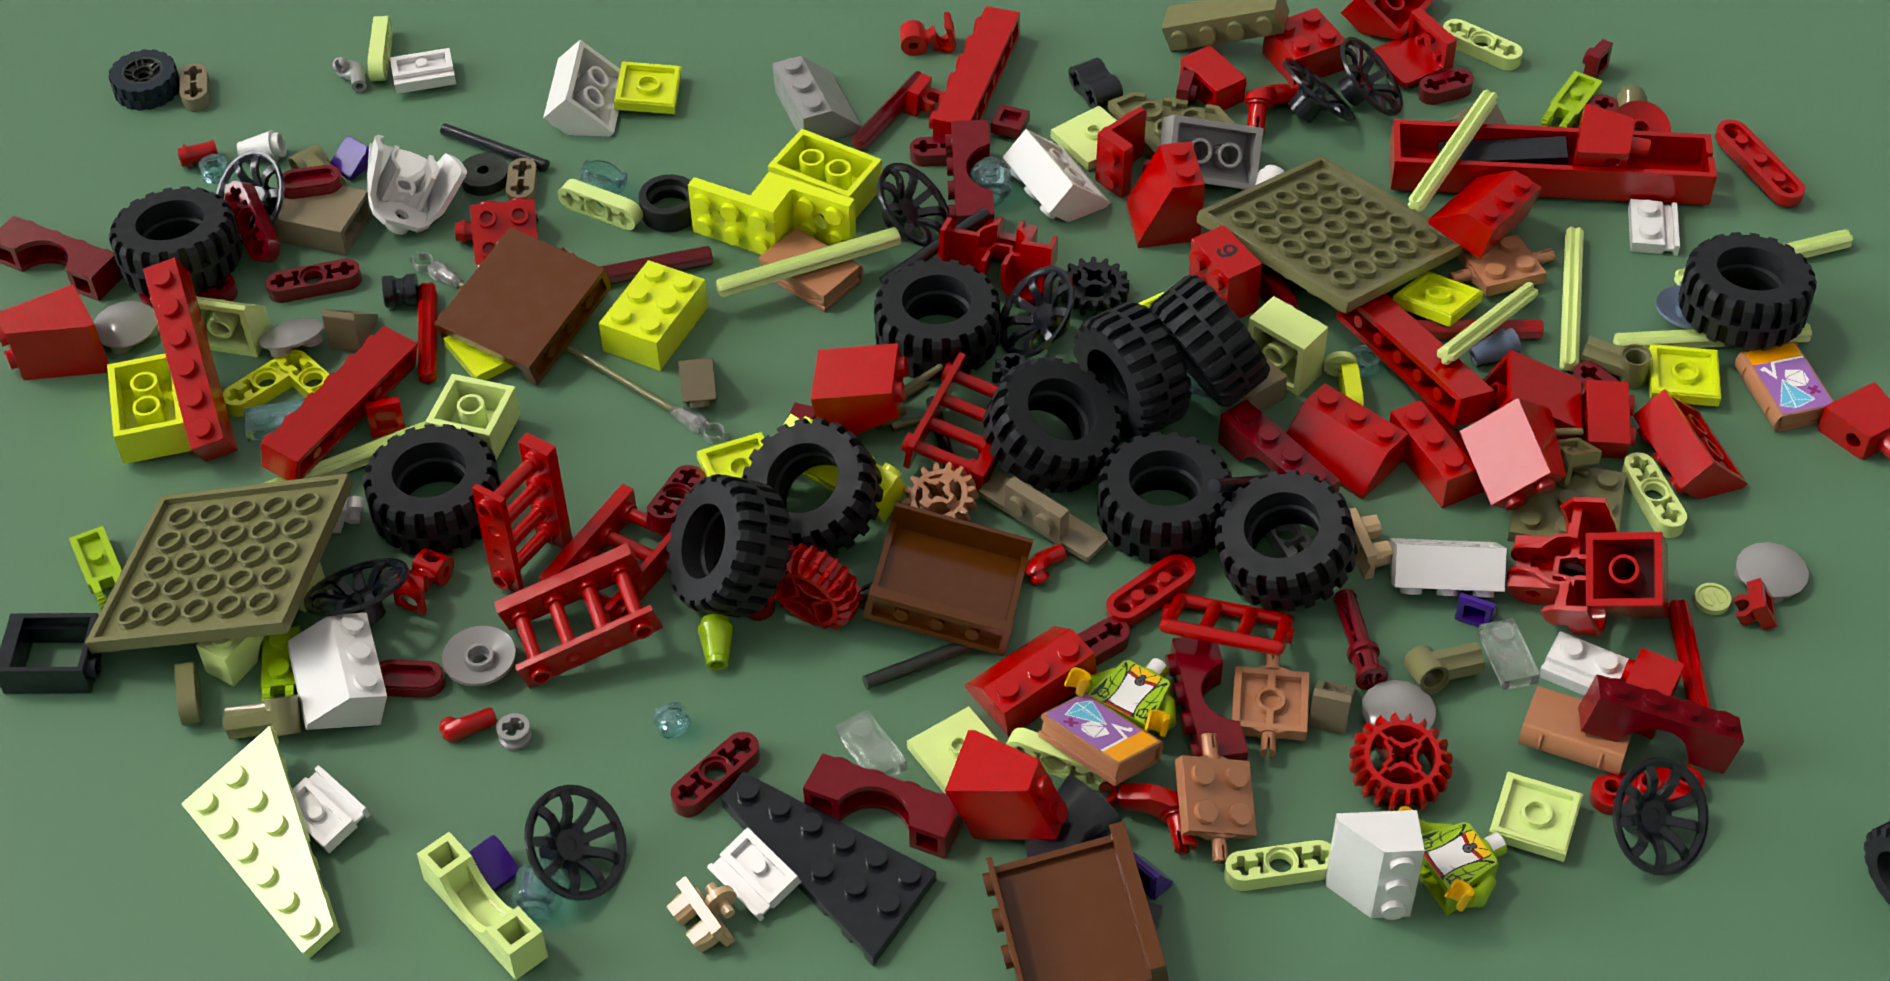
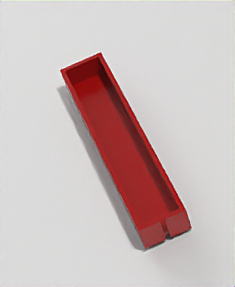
[1389,119,1717,205]

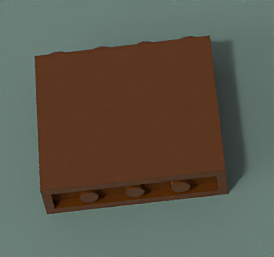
[434,227,612,386]
[863,502,1034,656]
[982,821,1169,981]

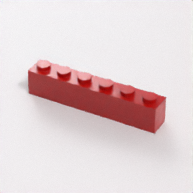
[929,6,1020,137]
[143,258,238,462]
[1336,293,1494,427]
[260,326,418,481]

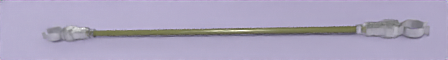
[410,251,729,444]

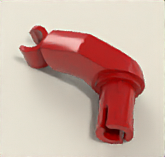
[1244,83,1298,135]
[1099,781,1199,854]

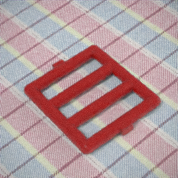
[1159,593,1295,656]

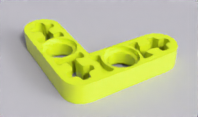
[223,350,329,417]

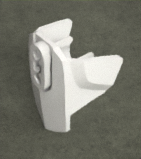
[367,135,467,235]

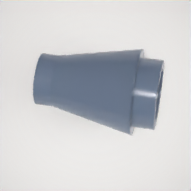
[1468,328,1522,367]

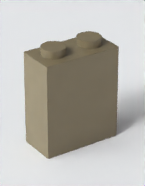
[271,185,373,256]

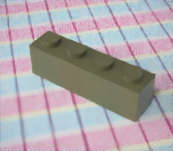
[1161,0,1290,52]

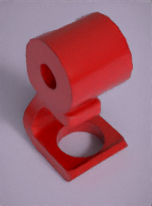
[900,12,956,56]
[393,548,454,615]

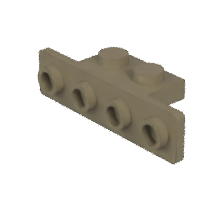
[979,472,1108,562]

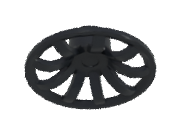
[1338,37,1403,116]
[1283,58,1356,123]
[216,150,285,244]
[877,163,949,247]
[1000,266,1075,358]
[304,558,410,625]
[1612,758,1709,876]
[524,784,627,901]

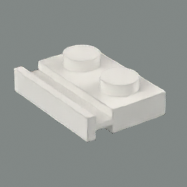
[390,48,456,94]
[1628,199,1680,256]
[1539,631,1629,695]
[293,765,371,853]
[707,827,801,922]

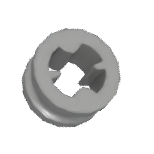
[496,713,532,751]

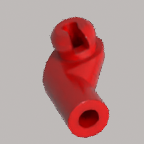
[1025,543,1067,586]
[439,708,497,742]

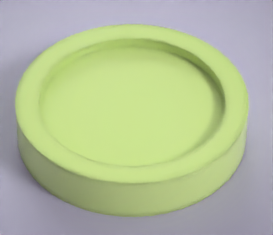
[1323,351,1357,377]
[1693,583,1732,615]

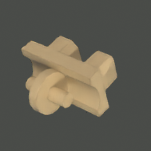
[1349,508,1393,580]
[666,876,737,953]

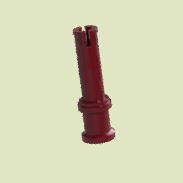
[1333,589,1388,690]

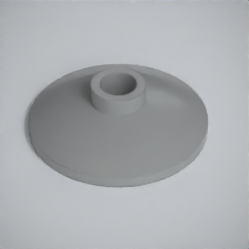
[442,626,516,686]

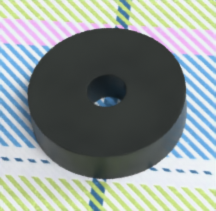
[461,153,508,196]

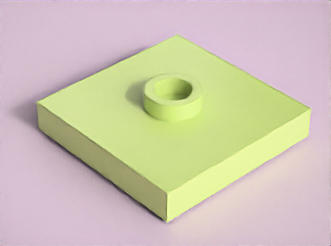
[1050,106,1117,171]
[907,706,997,793]
[1488,772,1583,862]

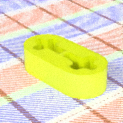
[1338,363,1364,406]

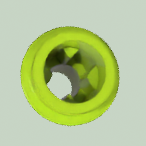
[697,614,734,671]

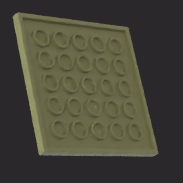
[1196,155,1467,314]
[85,473,354,654]

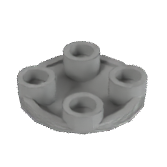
[94,301,159,355]
[259,318,324,357]
[1734,542,1809,604]
[1361,680,1436,730]

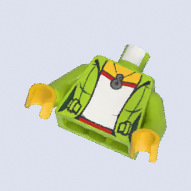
[1064,658,1176,737]
[1398,806,1507,915]

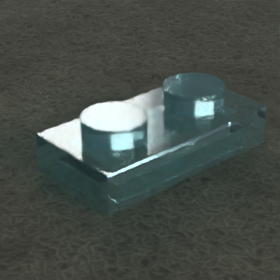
[244,398,305,442]

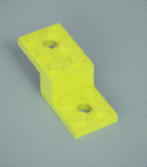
[688,172,857,255]

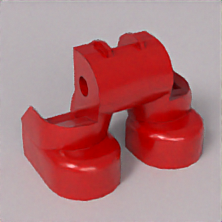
[938,217,1058,304]
[1506,497,1618,636]

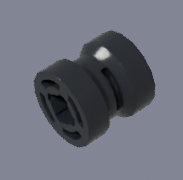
[382,273,419,308]

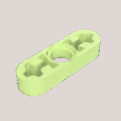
[368,16,393,82]
[1443,19,1523,71]
[558,179,643,230]
[1622,452,1687,538]
[1006,728,1106,790]
[1224,840,1331,891]

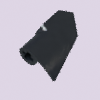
[1025,775,1122,858]

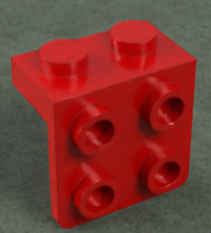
[1373,7,1457,87]
[1095,107,1147,199]
[470,198,538,266]

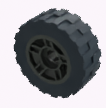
[108,49,180,111]

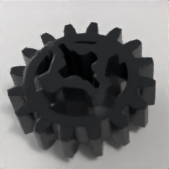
[1059,257,1130,317]

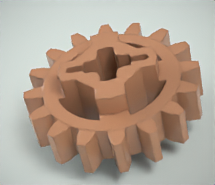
[902,462,979,522]

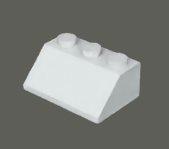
[543,40,620,137]
[1003,129,1111,222]
[1389,538,1507,597]
[287,613,387,730]
[1325,810,1425,920]

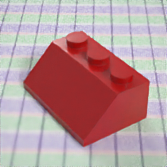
[1340,0,1434,40]
[1427,170,1542,258]
[1286,383,1408,500]
[1633,389,1748,500]
[1389,400,1485,508]
[965,626,1097,737]

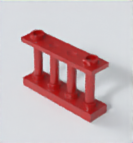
[901,352,999,493]
[472,433,573,593]
[538,484,671,623]
[494,543,663,688]

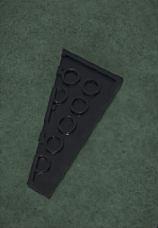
[721,772,937,967]

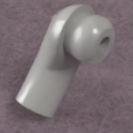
[332,57,367,92]

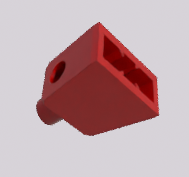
[1573,103,1651,168]
[1817,382,1890,460]

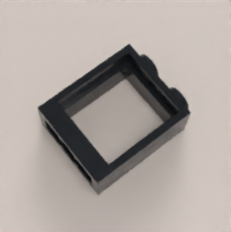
[0,613,102,694]

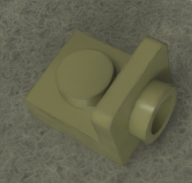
[1556,437,1602,486]

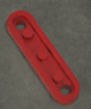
[1715,119,1805,207]

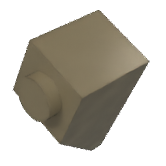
[678,357,717,408]

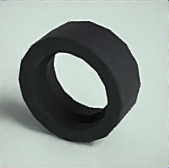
[638,174,692,232]

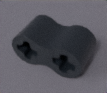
[1068,57,1123,109]

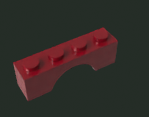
[945,120,994,232]
[0,216,122,301]
[1218,399,1341,493]
[1165,637,1248,761]
[1578,674,1744,774]
[803,753,963,859]

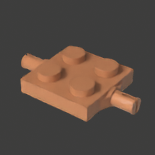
[1448,235,1555,297]
[1231,654,1309,758]
[1175,733,1257,864]

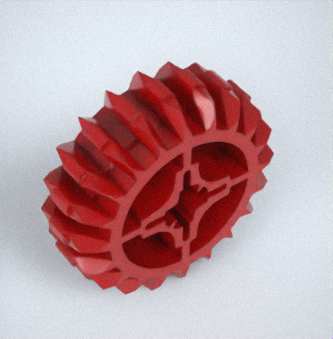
[774,543,862,630]
[1349,712,1453,811]

